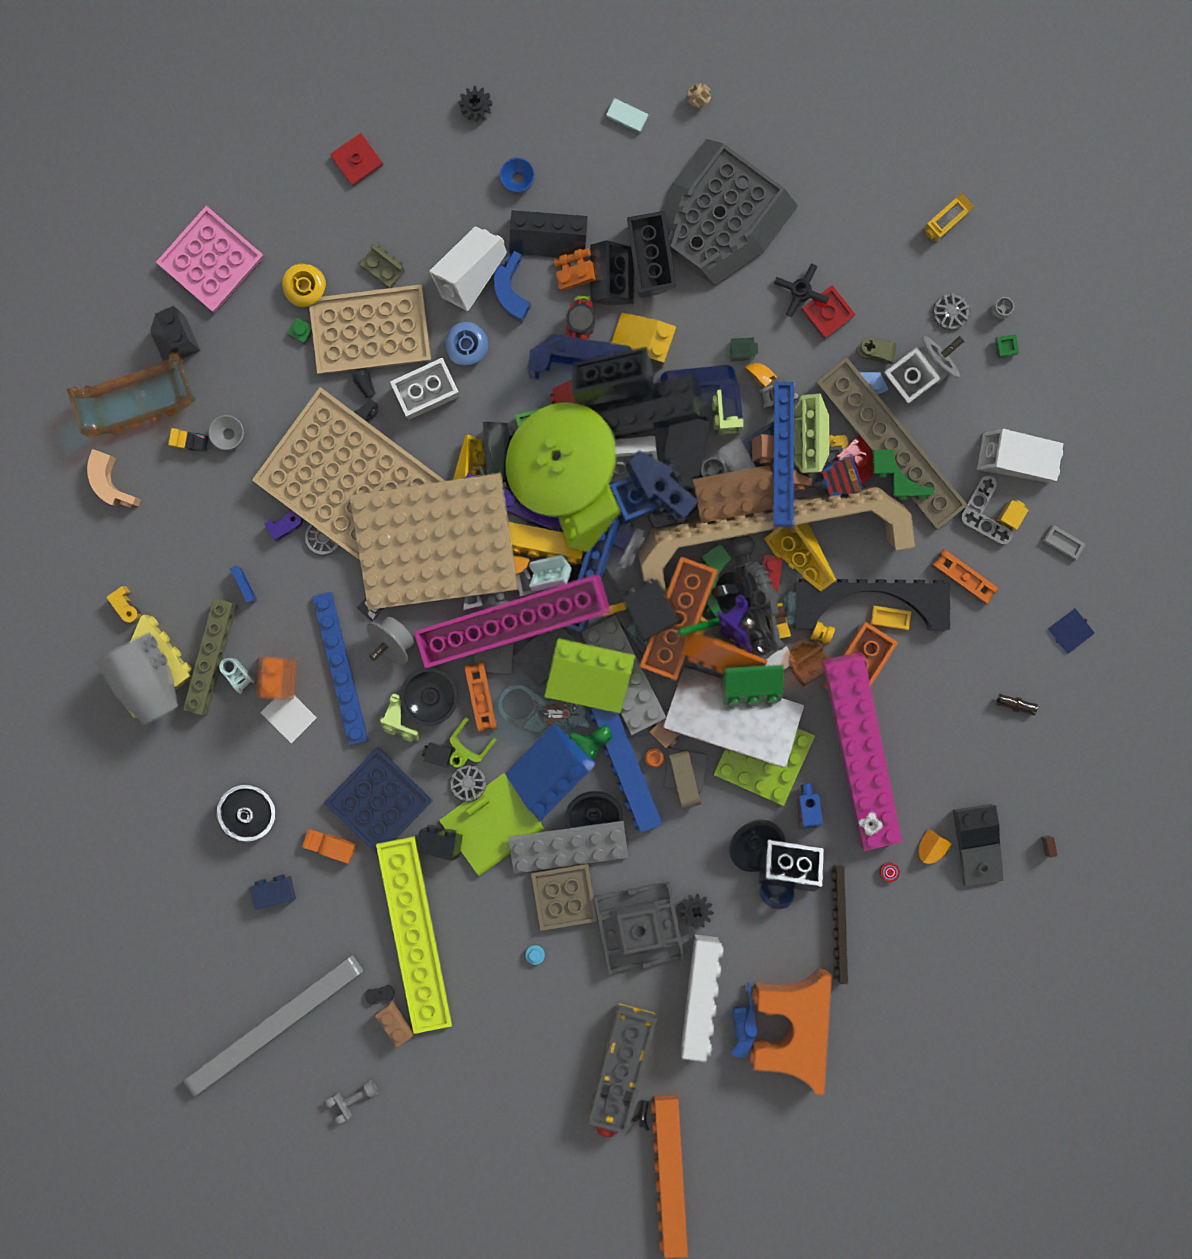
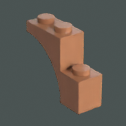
[752,434,812,492]

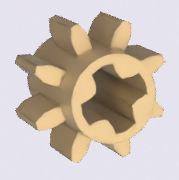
[688,83,711,108]

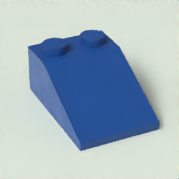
[610,477,676,525]

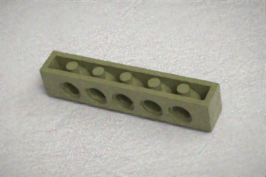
[183,598,237,715]

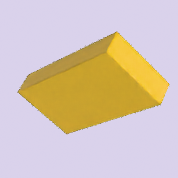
[870,606,912,630]

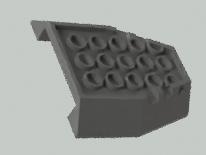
[664,139,798,286]

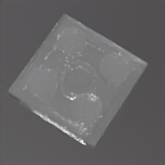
[619,528,645,569]

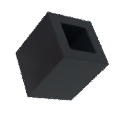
[422,742,453,767]

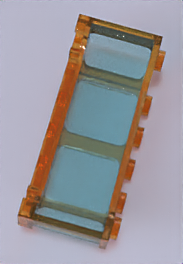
[67,353,196,438]

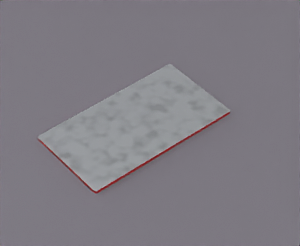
[664,667,804,768]

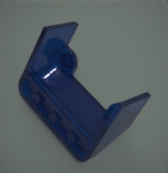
[660,365,743,429]

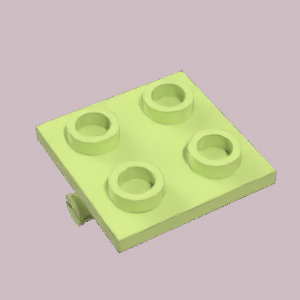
[380,694,419,742]

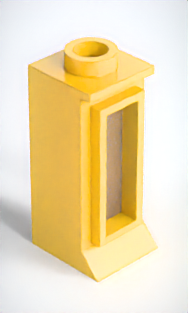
[923,192,974,242]

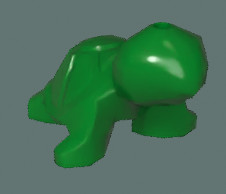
[569,725,612,760]

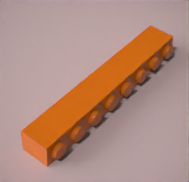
[651,1094,688,1258]

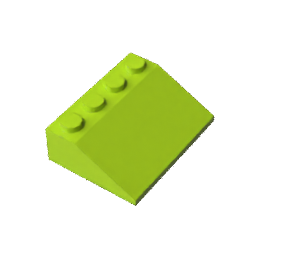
[558,484,620,552]
[544,639,635,713]

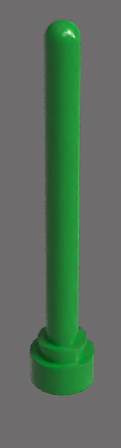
[677,615,746,636]

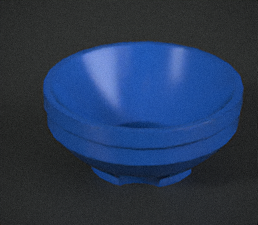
[500,157,535,193]

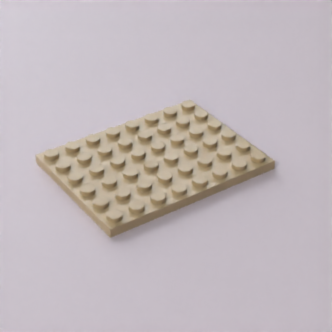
[252,387,445,560]
[350,473,519,610]

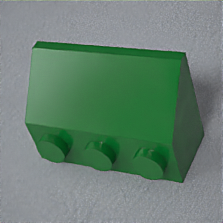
[721,665,784,706]

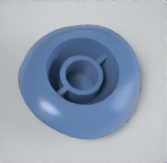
[445,322,489,365]

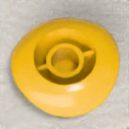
[282,264,326,307]

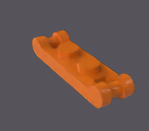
[932,549,999,605]
[465,662,498,732]

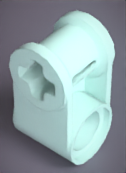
[219,658,255,694]

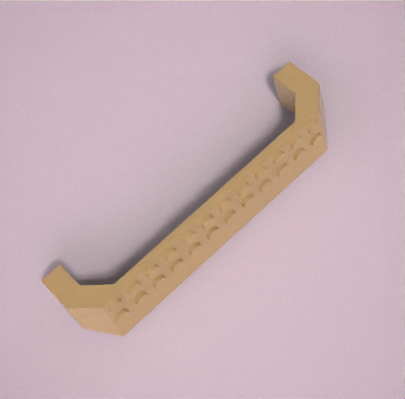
[638,484,915,593]

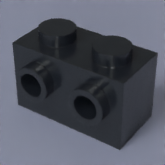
[417,825,463,861]

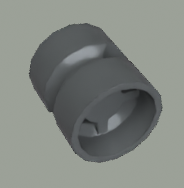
[700,457,726,478]

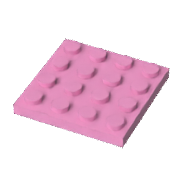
[156,206,265,313]

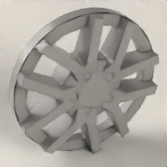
[933,293,969,330]
[305,524,339,555]
[450,765,486,801]

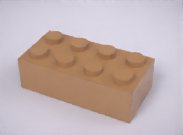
[692,465,774,523]

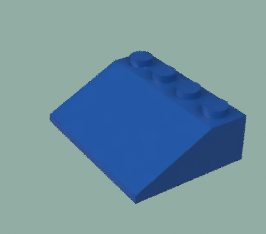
[506,723,596,821]

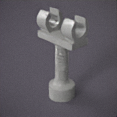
[324,1080,378,1125]

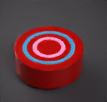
[880,862,900,882]

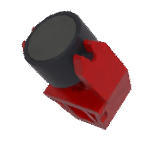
[564,299,595,345]

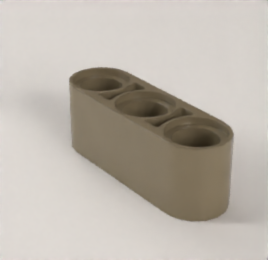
[669,750,701,809]

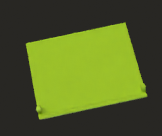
[439,773,545,876]

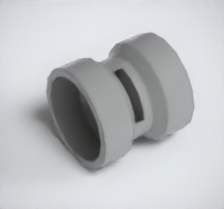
[991,297,1014,320]

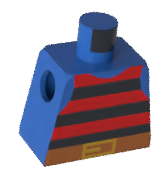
[814,453,863,496]
[797,784,823,829]

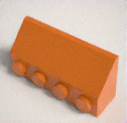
[681,633,768,674]

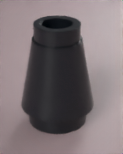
[352,368,376,398]

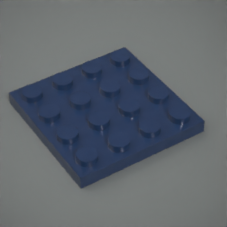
[324,747,433,855]

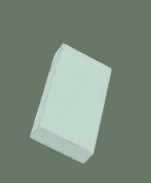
[606,98,649,133]

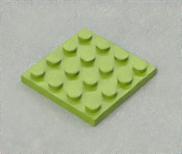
[713,728,815,806]

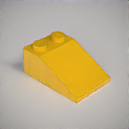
[609,313,676,367]

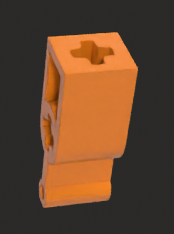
[302,828,357,864]

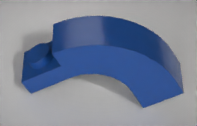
[494,251,531,323]

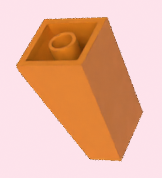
[255,657,297,699]

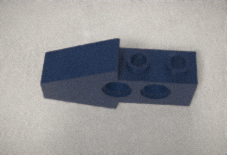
[625,451,698,523]

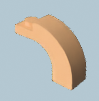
[87,449,141,508]

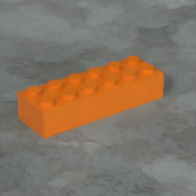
[640,557,718,680]

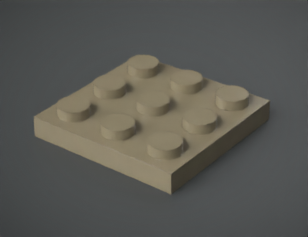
[531,864,598,931]

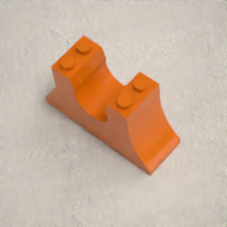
[748,968,831,1095]

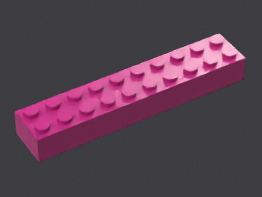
[414,575,611,668]
[822,652,902,851]

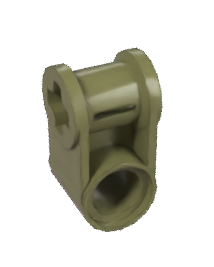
[857,337,897,364]

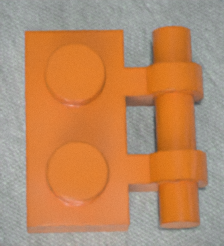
[554,248,596,292]

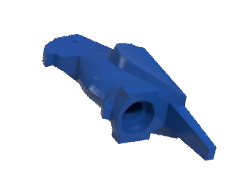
[731,983,757,1058]

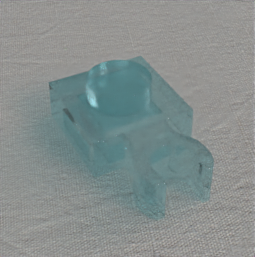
[782,592,796,625]

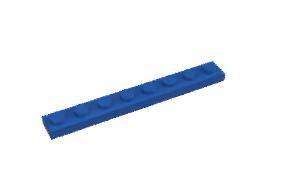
[773,382,794,527]
[312,592,368,745]

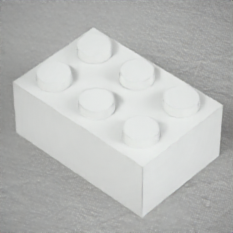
[390,358,460,420]

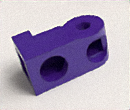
[264,511,304,541]

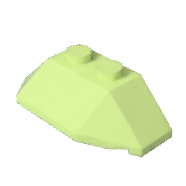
[794,394,829,473]

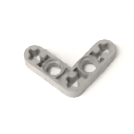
[960,475,1013,545]

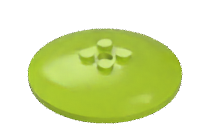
[506,403,616,517]

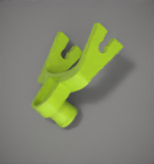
[450,717,497,767]

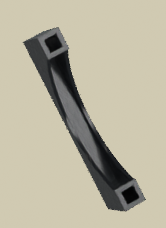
[793,579,950,630]

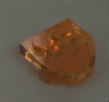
[788,639,830,687]

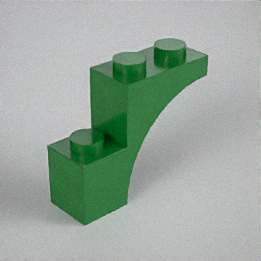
[872,449,934,500]
[700,543,731,617]

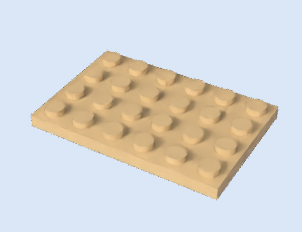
[309,284,432,375]

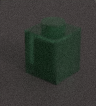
[730,337,758,361]

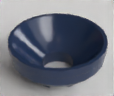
[760,884,795,909]

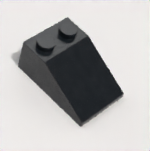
[953,804,1000,863]

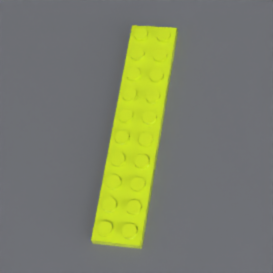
[376,836,452,1034]

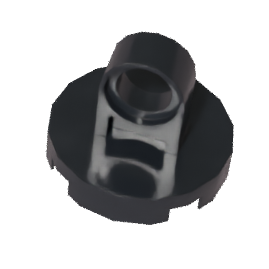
[712,572,750,610]

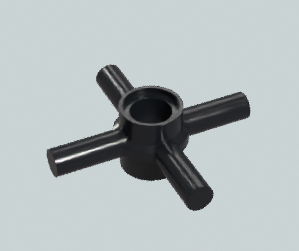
[774,264,829,317]

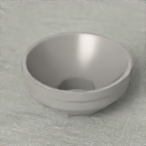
[209,415,244,450]

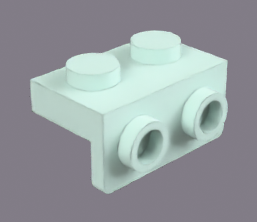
[529,555,571,592]

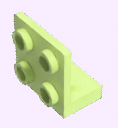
[711,390,744,435]

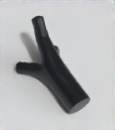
[632,1100,649,1131]

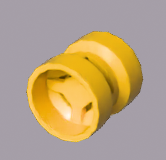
[810,621,835,646]

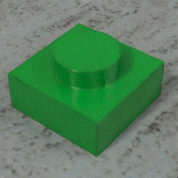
[287,317,312,344]
[995,334,1019,358]

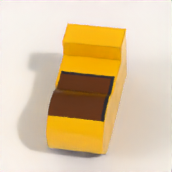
[106,586,141,623]
[768,602,791,638]

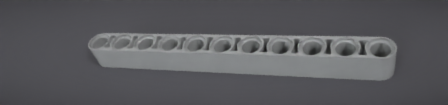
[182,955,364,1097]

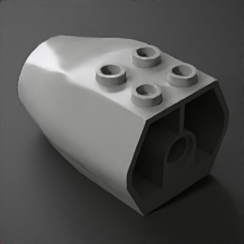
[95,633,178,726]

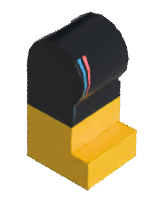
[168,428,209,452]

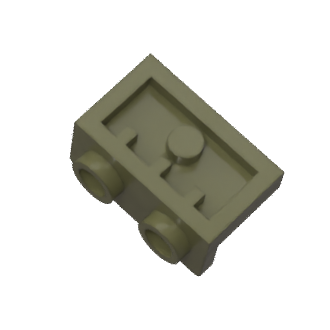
[360,244,405,288]

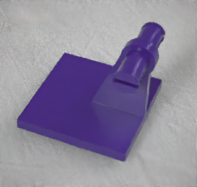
[717,595,752,653]

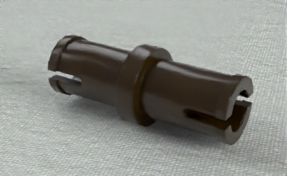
[996,693,1038,716]

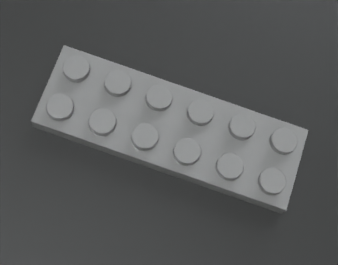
[581,615,667,736]
[508,821,628,874]

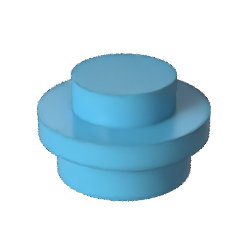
[526,945,545,965]

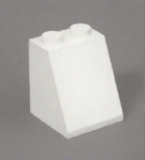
[885,348,940,403]

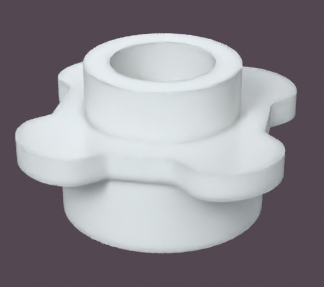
[859,812,882,836]

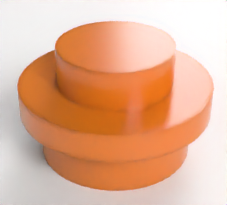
[645,748,664,768]

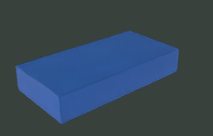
[230,566,257,604]

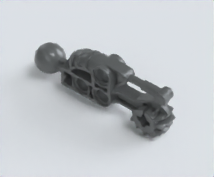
[730,534,784,656]

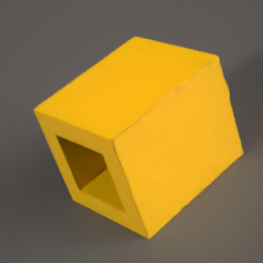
[996,500,1029,531]

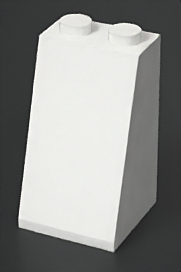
[429,226,507,311]
[977,429,1063,482]

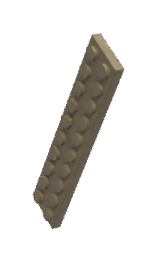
[816,357,968,530]

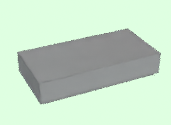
[1042,525,1086,561]

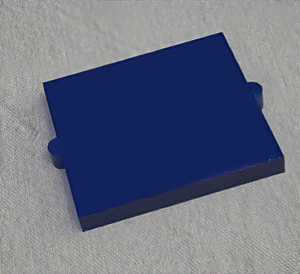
[1048,608,1095,654]

